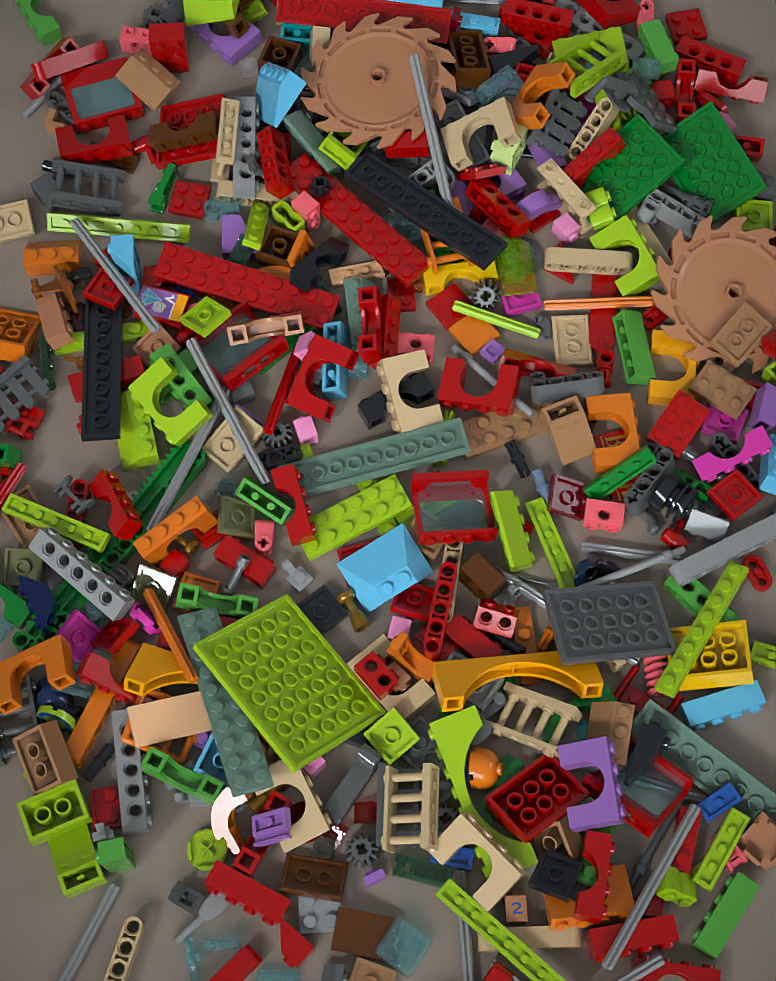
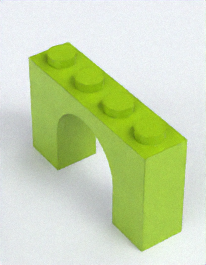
[552,26,629,76]
[589,215,660,297]
[128,357,214,446]

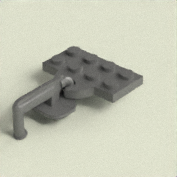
[585,72,677,134]
[402,692,506,805]

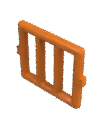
[120,689,197,766]

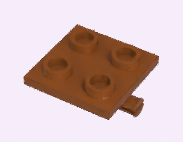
[30,265,78,314]

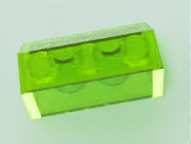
[495,236,538,296]

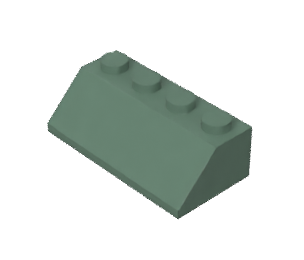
[282,110,344,176]
[343,277,381,353]

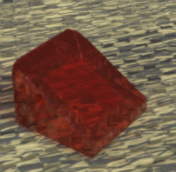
[354,801,377,824]
[318,822,349,850]

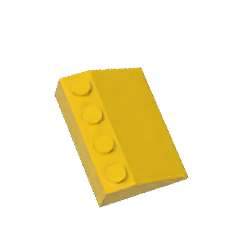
[668,620,754,691]

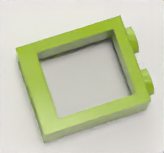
[318,131,368,170]

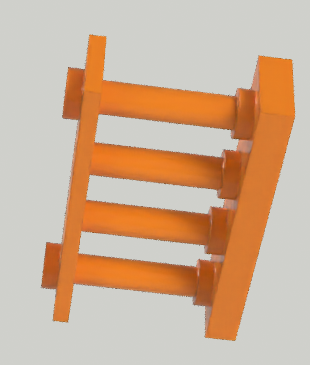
[420,197,475,274]

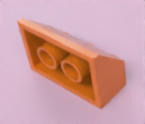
[24,239,82,276]

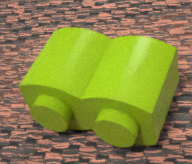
[584,187,617,231]
[271,200,306,233]
[656,866,697,907]

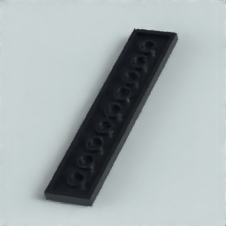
[344,151,508,271]
[81,280,123,442]

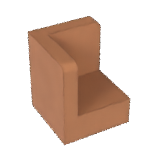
[44,108,69,134]

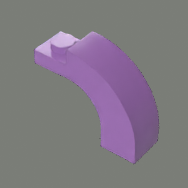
[516,189,562,221]

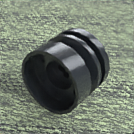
[648,472,699,524]

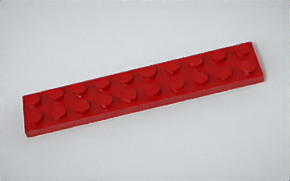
[276,0,452,46]
[289,153,429,288]
[154,241,340,330]

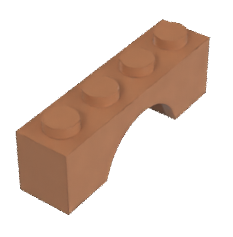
[227,311,305,346]

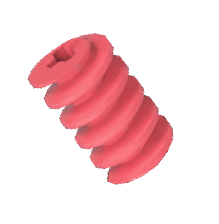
[643,655,668,698]

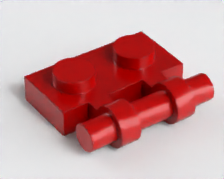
[3,398,46,441]

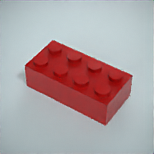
[585,914,680,963]

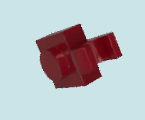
[449,6,463,32]

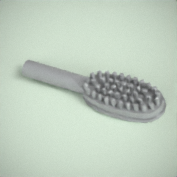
[174,893,229,945]

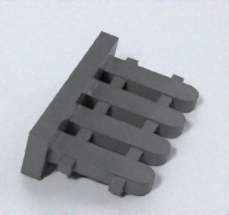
[524,89,587,158]
[0,355,50,433]
[376,763,423,850]

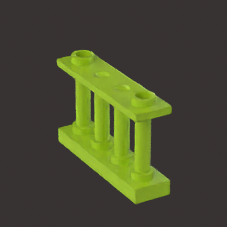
[546,31,627,98]

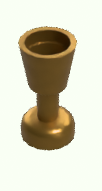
[171,533,201,558]
[336,589,372,633]
[245,784,289,815]

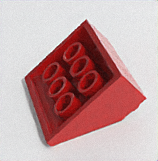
[486,754,591,844]

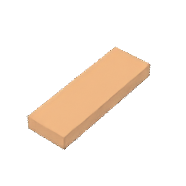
[328,261,385,288]

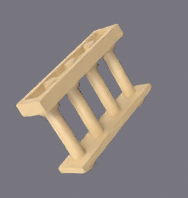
[210,98,240,182]
[537,158,597,238]
[487,682,582,758]
[381,763,439,853]

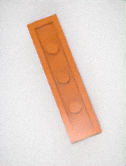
[513,606,542,686]

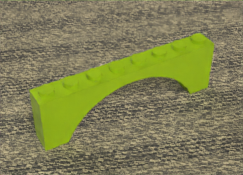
[427,705,538,879]

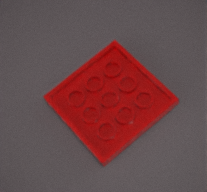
[155,93,226,170]

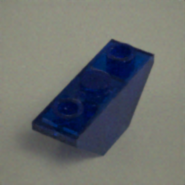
[17,576,59,634]

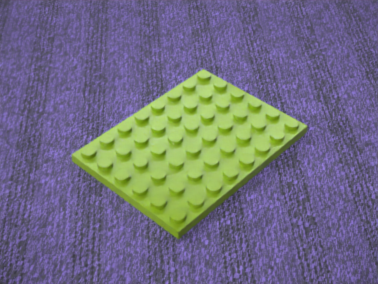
[193,594,386,773]

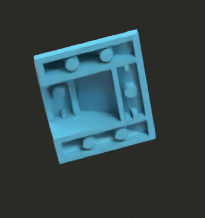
[337,523,434,614]

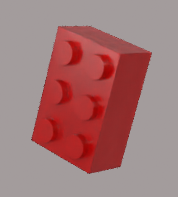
[149,23,190,73]
[644,389,711,460]

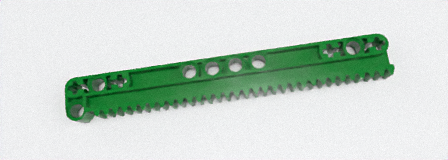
[12,440,207,652]

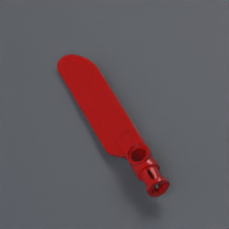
[588,274,617,389]

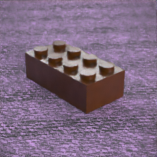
[445,30,491,89]

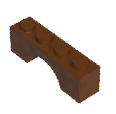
[148,111,219,153]

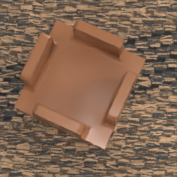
[737,810,776,871]

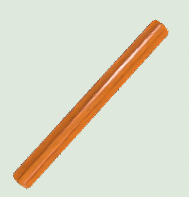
[544,296,654,311]
[143,588,199,683]

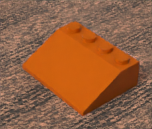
[0,307,42,362]

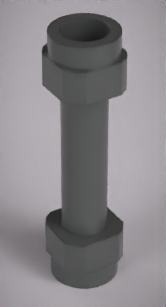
[221,554,251,596]

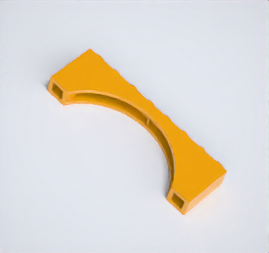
[124,642,263,737]
[432,651,604,712]

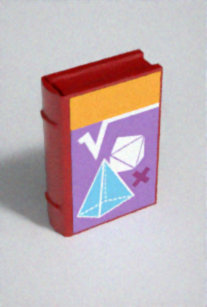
[132,284,191,329]

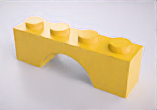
[422,260,498,296]

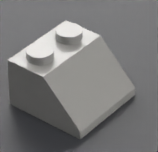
[685,497,731,542]

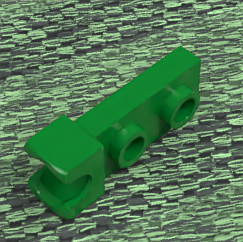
[148,163,178,214]

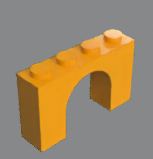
[647,330,699,406]

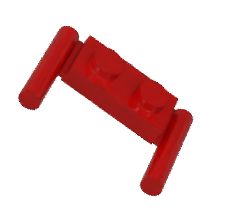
[613,665,684,715]

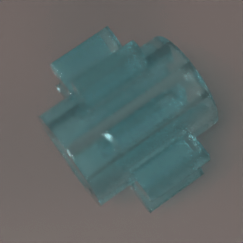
[214,477,238,497]

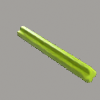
[452,300,540,339]

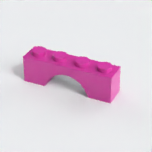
[692,425,773,483]

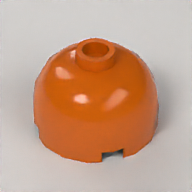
[469,747,503,789]

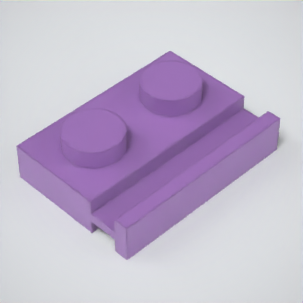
[252,807,292,848]

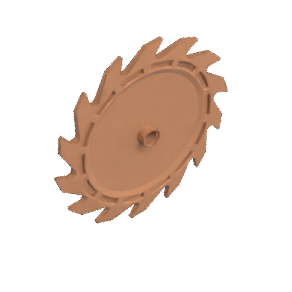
[300,13,457,149]
[651,215,776,374]

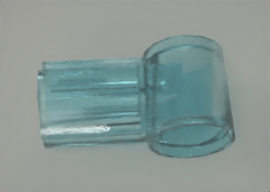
[204,199,240,223]

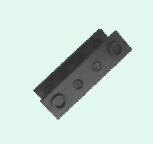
[48,159,125,217]
[0,674,41,767]

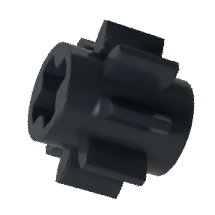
[309,175,332,199]

